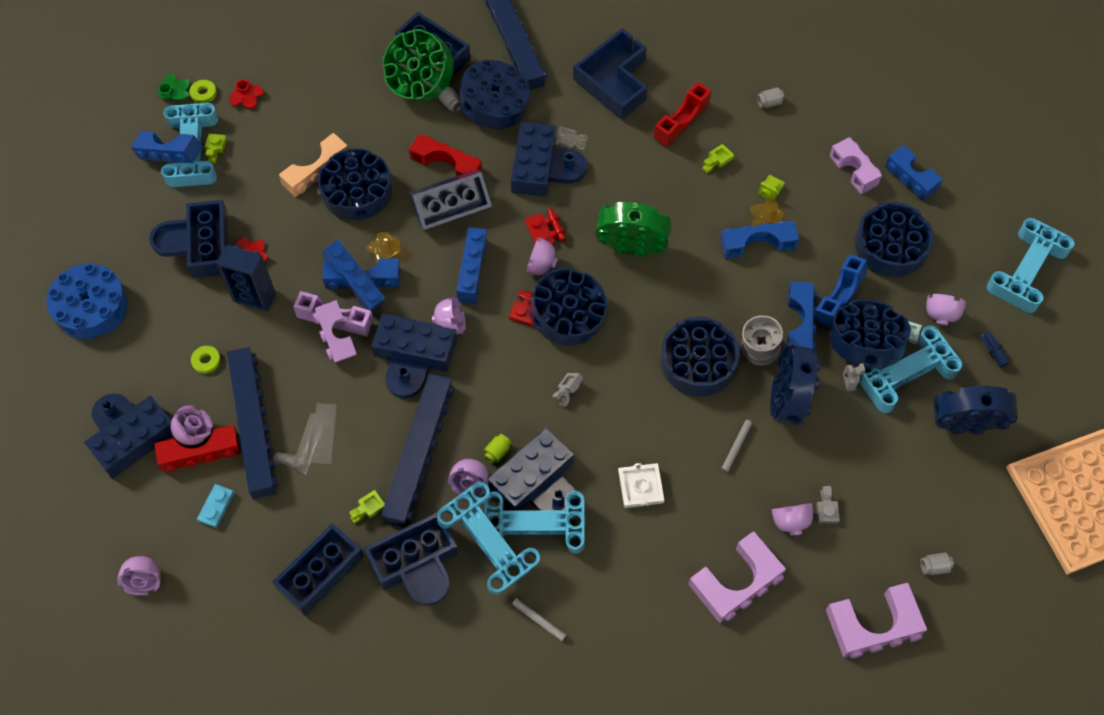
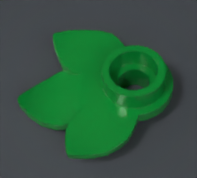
[157,73,190,101]

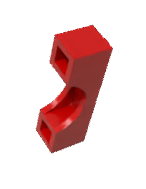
[654,82,712,147]
[409,133,482,176]
[155,425,241,472]

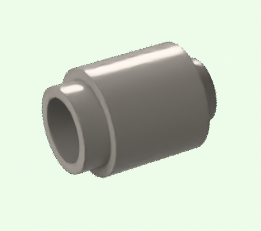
[439,87,461,112]
[757,87,784,108]
[920,552,954,576]

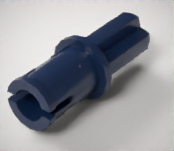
[981,331,1011,368]

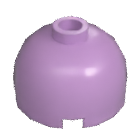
[526,237,558,276]
[926,294,966,326]
[432,296,466,335]
[171,405,213,446]
[448,459,489,496]
[772,503,813,536]
[117,556,161,595]

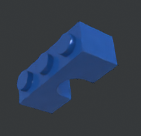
[885,145,943,201]

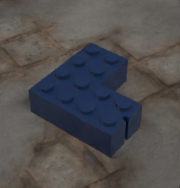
[573,28,648,119]

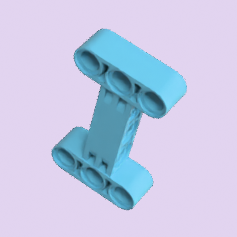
[161,103,219,187]
[987,218,1075,313]
[859,326,962,413]
[437,482,540,595]
[484,491,585,554]

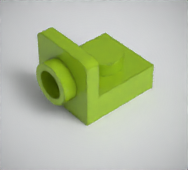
[758,174,785,202]

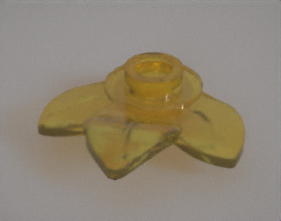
[750,199,784,226]
[366,232,401,265]

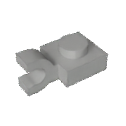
[843,363,865,391]
[552,373,584,407]
[816,486,840,524]

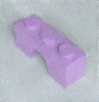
[829,137,882,194]
[313,300,357,363]

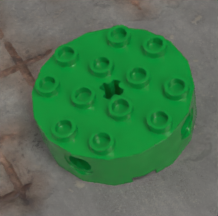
[382,29,454,102]
[595,202,672,257]

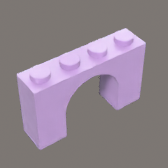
[688,531,786,623]
[826,583,927,659]

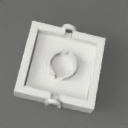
[618,463,664,508]

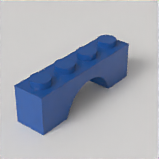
[131,131,203,163]
[720,221,799,259]
[456,227,488,304]
[322,239,385,312]
[816,254,867,328]
[323,258,400,289]
[787,281,817,350]

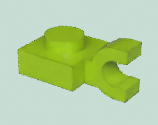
[204,134,227,164]
[702,144,734,174]
[349,490,385,524]

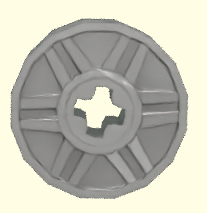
[741,315,783,365]

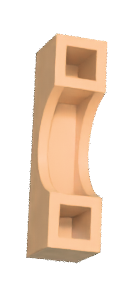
[279,133,348,197]

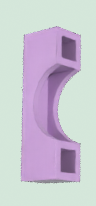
[293,291,374,337]

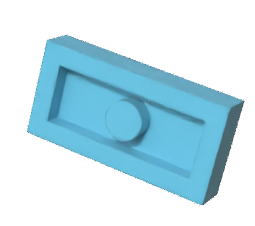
[197,484,235,529]

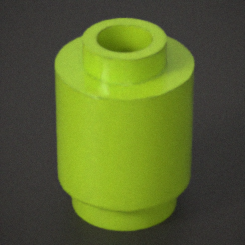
[483,434,512,464]

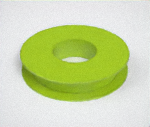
[190,80,217,104]
[191,346,221,374]

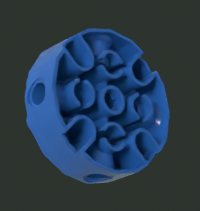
[46,263,128,340]

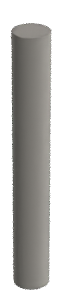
[721,420,753,473]
[512,598,567,642]

